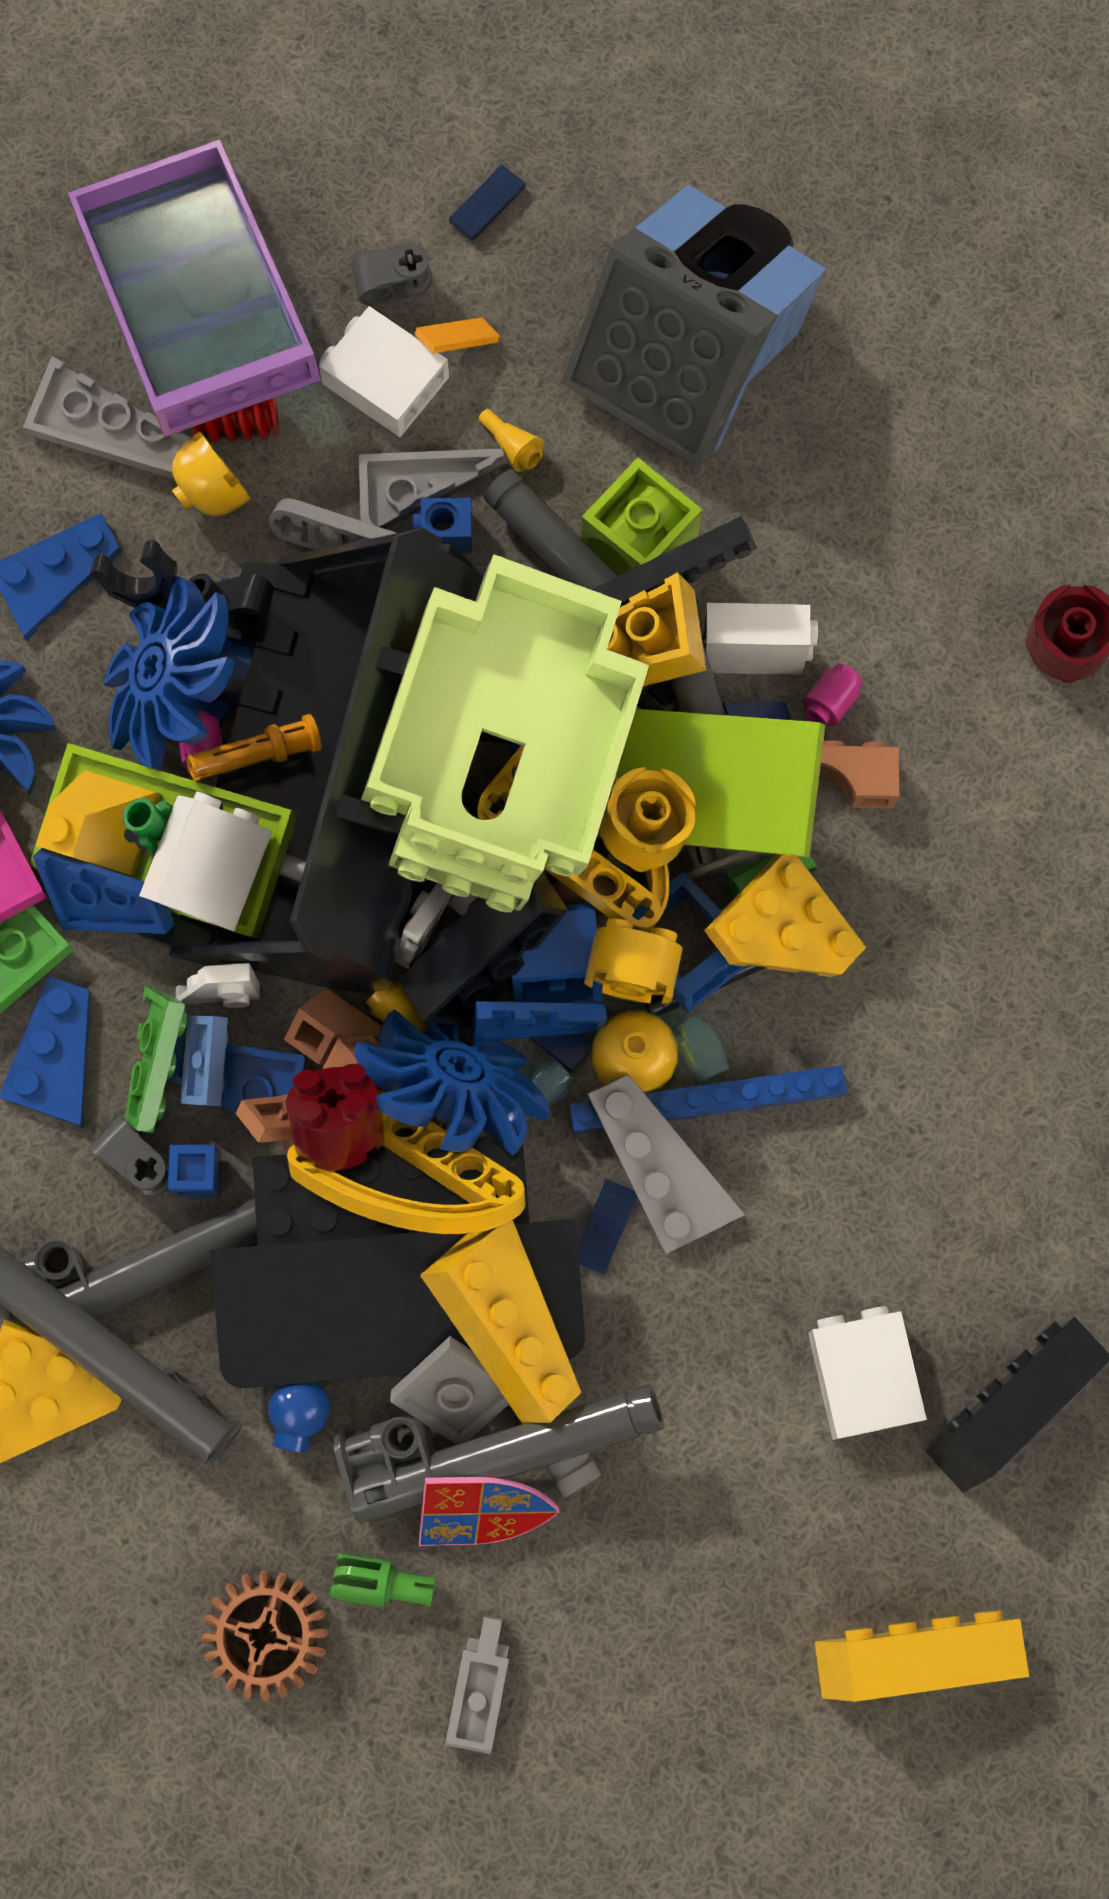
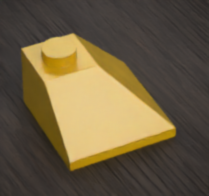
[36,770,161,877]

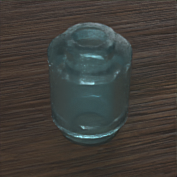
[674,1015,731,1084]

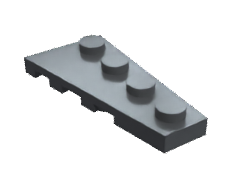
[23,356,191,480]
[587,1074,745,1254]

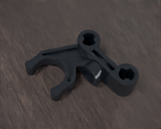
[90,540,274,632]

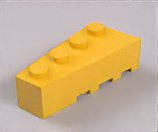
[607,572,706,687]
[420,1220,582,1423]
[814,1610,1029,1702]

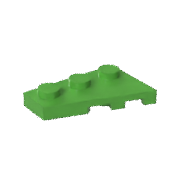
[0,905,74,1014]
[125,986,187,1133]

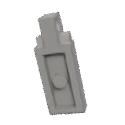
[445,1615,509,1754]

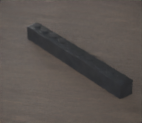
[591,516,757,607]

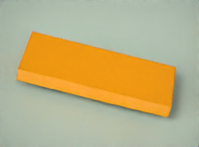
[415,317,500,354]

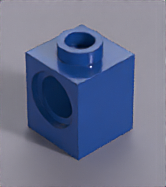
[413,498,473,552]
[168,1145,222,1197]

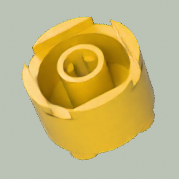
[599,767,696,872]
[584,918,683,1004]

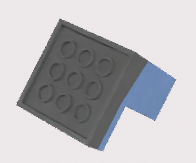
[561,185,827,468]

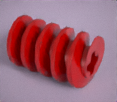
[193,397,279,443]

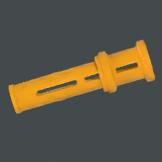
[186,714,322,782]

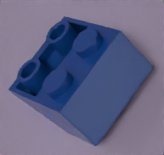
[511,903,602,1003]

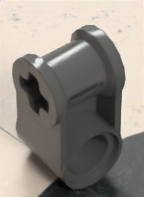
[351,244,432,306]
[88,1116,169,1197]

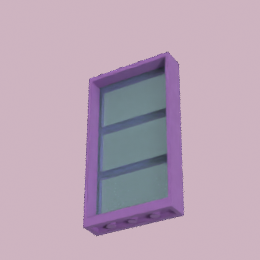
[68,139,321,437]

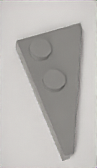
[359,448,504,528]

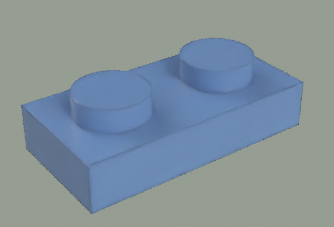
[180,1015,228,1106]

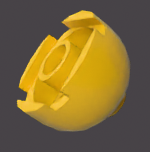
[172,431,252,517]
[592,1010,678,1093]

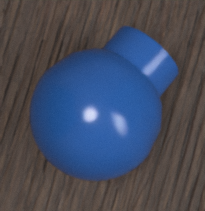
[268,1382,331,1453]

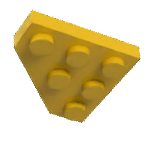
[704,854,866,977]
[0,1319,122,1463]

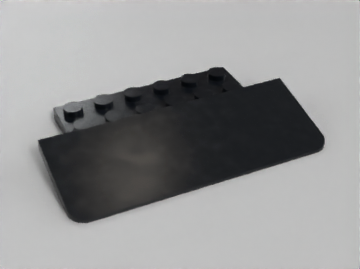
[210,1137,585,1388]

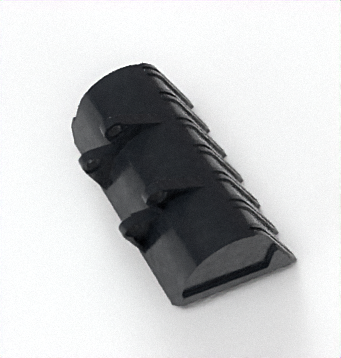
[138,528,516,992]

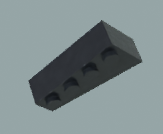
[398,872,568,1027]
[925,1317,1109,1493]

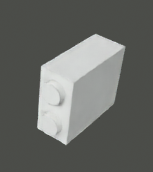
[319,306,449,437]
[702,603,818,675]
[139,792,272,931]
[808,1306,927,1440]

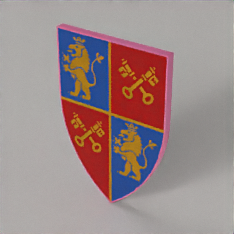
[419,1477,559,1546]

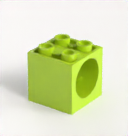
[581,457,703,576]

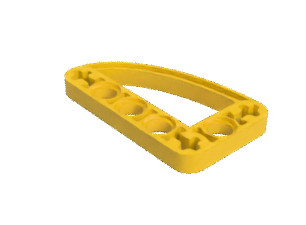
[477,745,669,932]
[287,1090,526,1234]

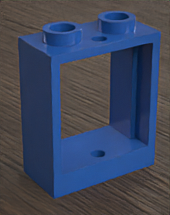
[632,872,746,1013]

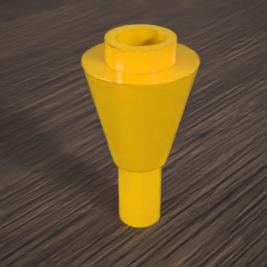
[478,409,544,472]

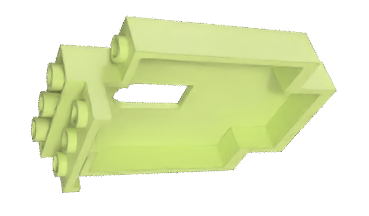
[361,554,649,912]

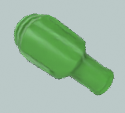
[329,1552,436,1608]

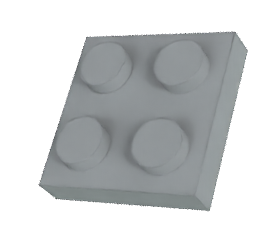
[390,1336,509,1445]

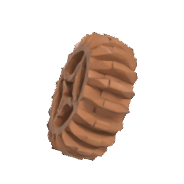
[202,1570,329,1701]

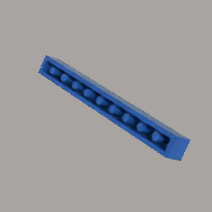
[570,1065,847,1135]

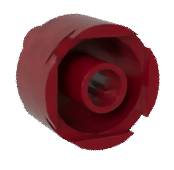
[1025,584,1109,683]
[286,1063,385,1170]

